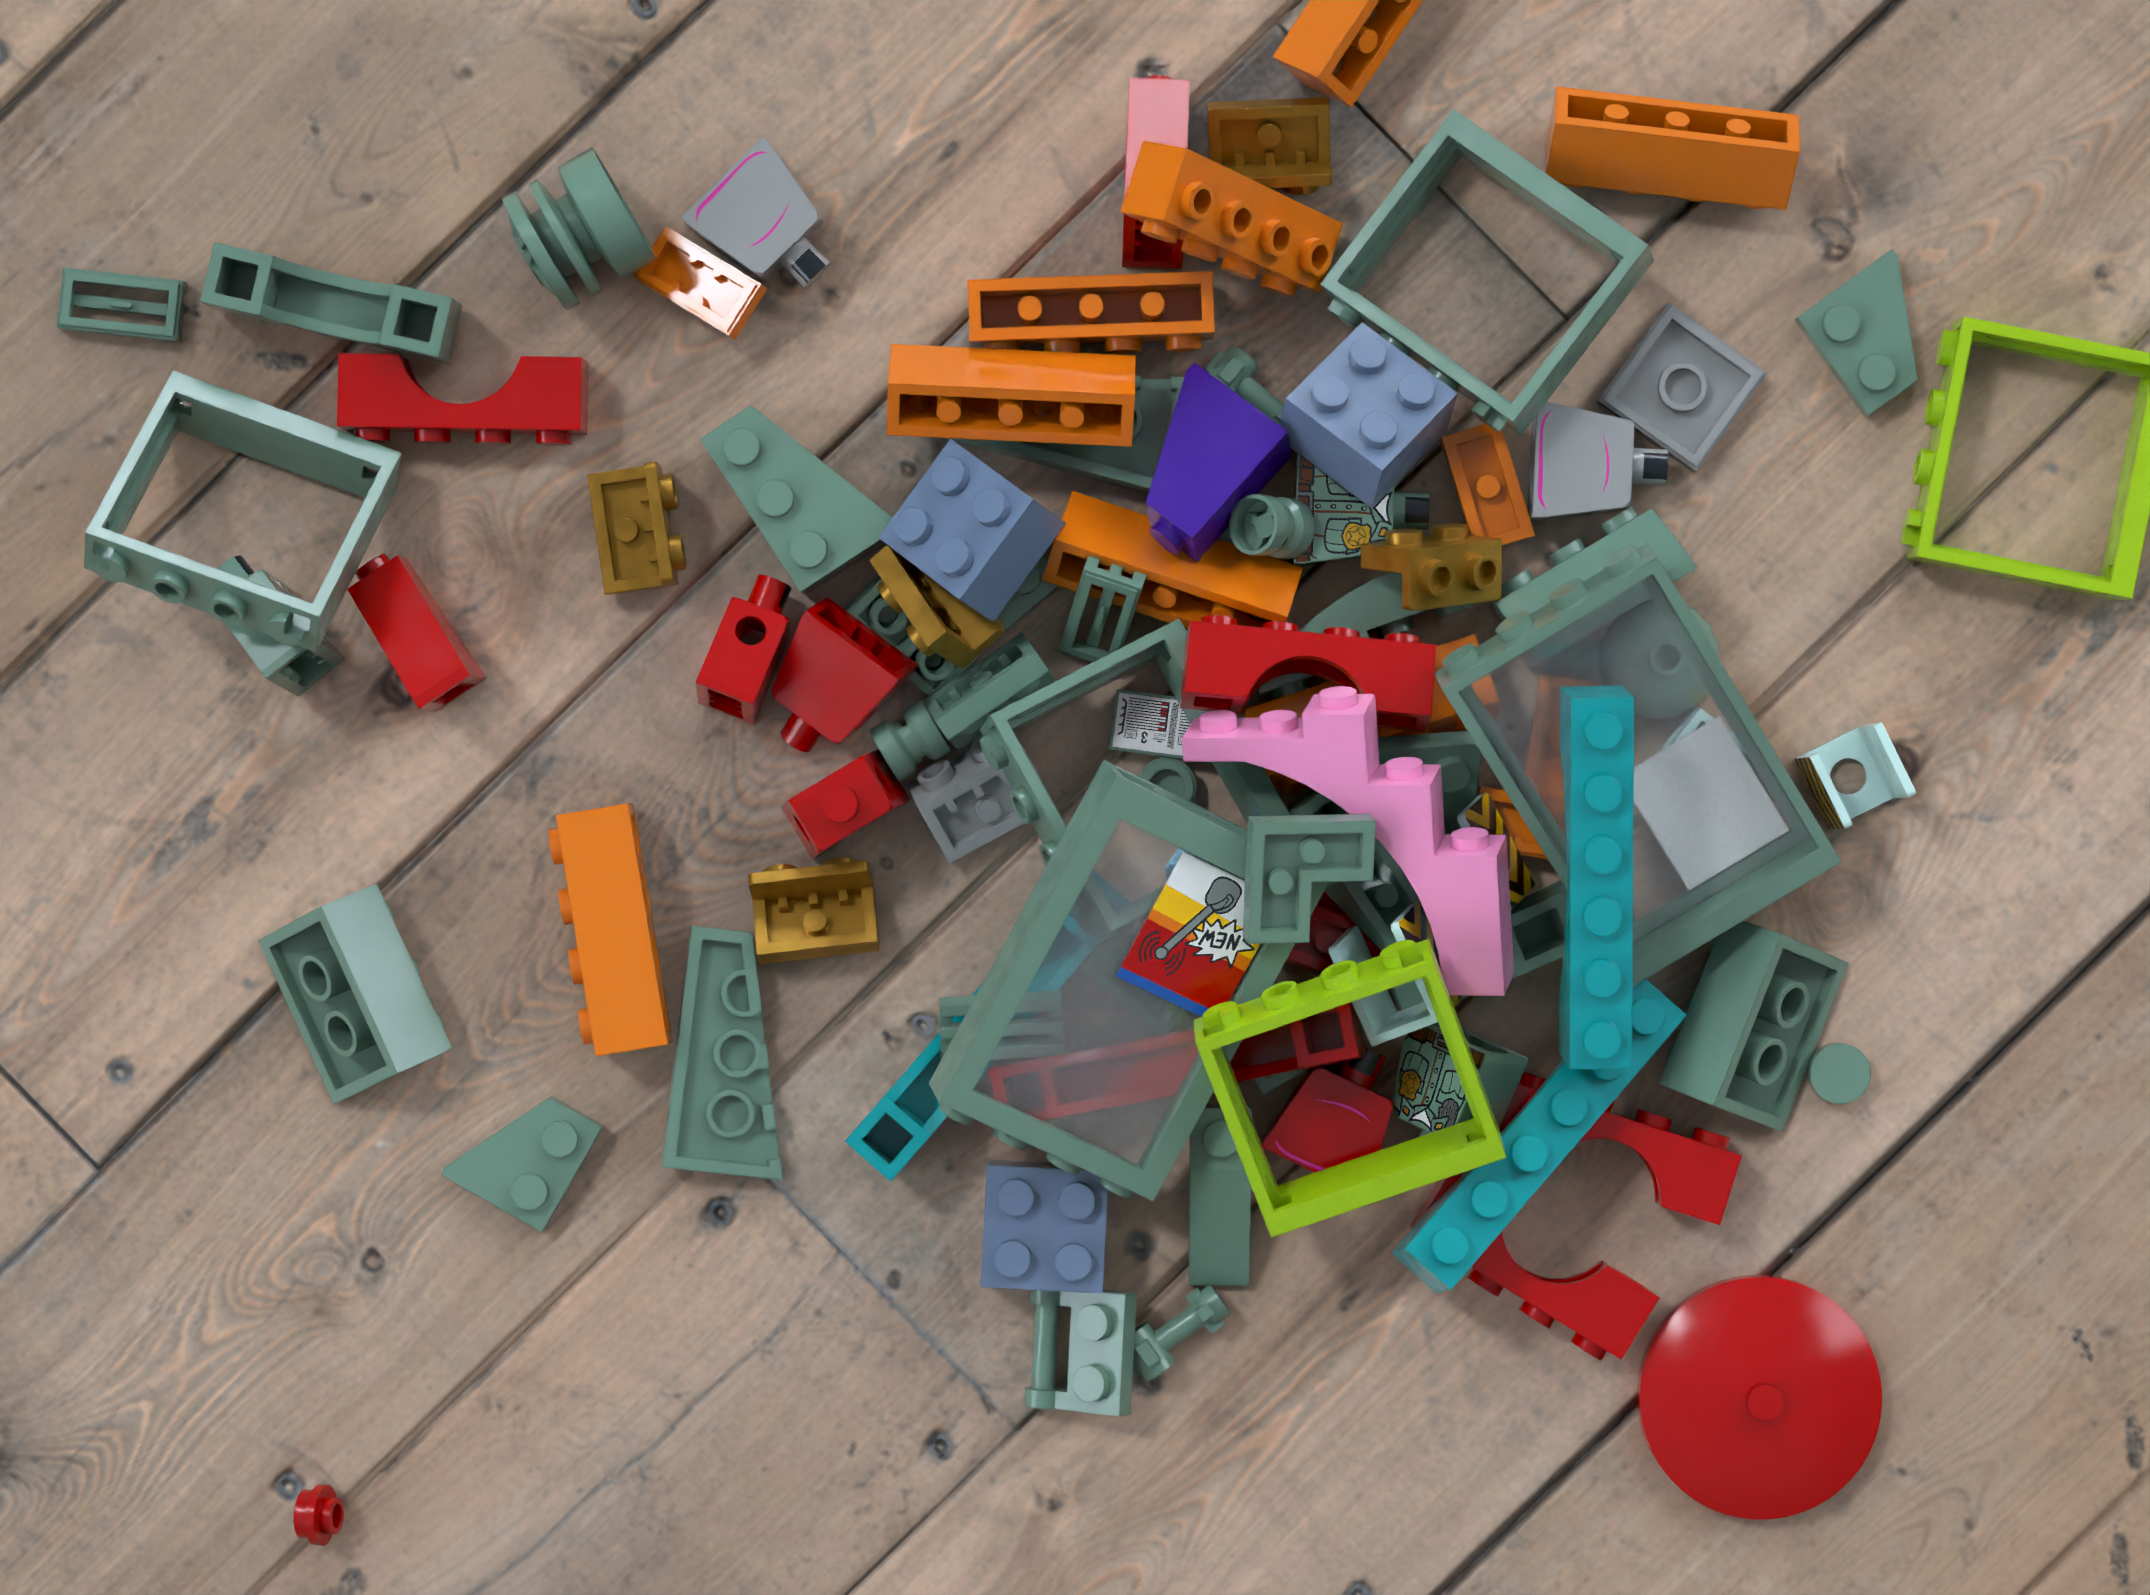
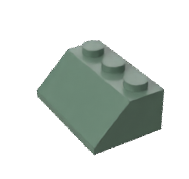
[1490,506,1697,667]
[258,884,453,1104]
[1659,921,1848,1132]

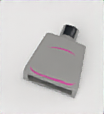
[681,137,831,289]
[1528,402,1668,521]

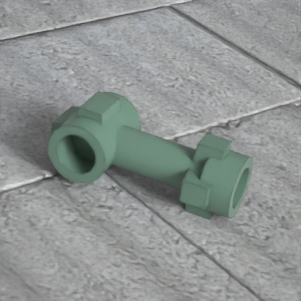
[1204,345,1284,425]
[1133,1284,1231,1382]

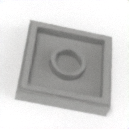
[1596,302,1767,473]

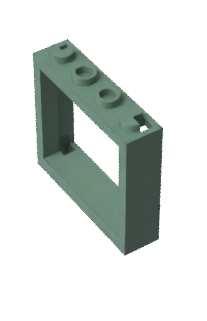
[1320,109,1654,436]
[84,370,401,652]
[980,619,1290,943]

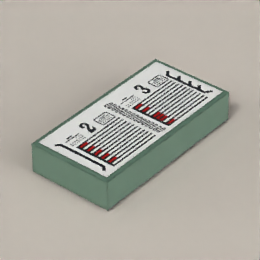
[1109,689,1212,763]

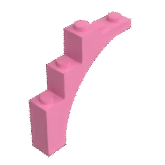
[1182,686,1514,996]

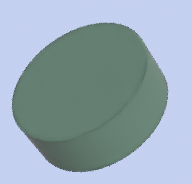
[1138,757,1197,803]
[1807,1042,1871,1104]

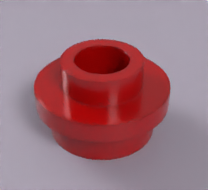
[293,1484,344,1546]

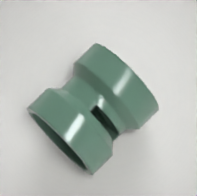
[1229,494,1315,559]
[869,700,952,782]

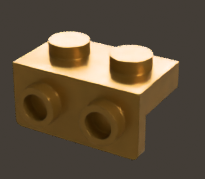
[1207,97,1333,195]
[587,461,687,595]
[1361,524,1502,611]
[869,545,1005,669]
[748,857,880,965]

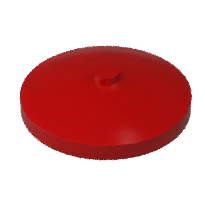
[1637,1275,1882,1520]

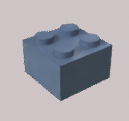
[1280,322,1458,509]
[878,439,1066,622]
[981,1159,1108,1294]

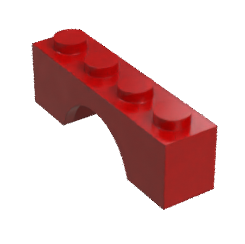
[337,353,588,446]
[1180,615,1436,732]
[1499,1072,1742,1225]
[1410,1173,1660,1361]

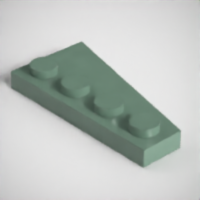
[943,376,1184,493]
[661,925,783,1180]

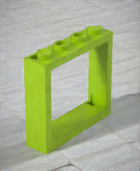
[1901,316,2150,601]
[1193,939,1507,1238]

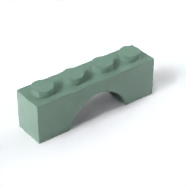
[200,242,462,364]

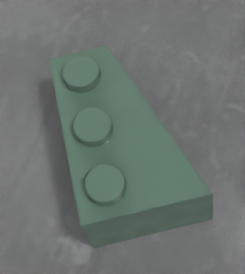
[700,405,893,595]

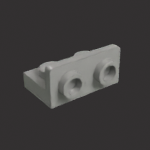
[907,732,1056,864]

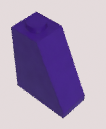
[1146,363,1291,562]

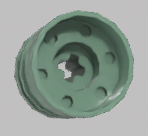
[502,147,657,310]

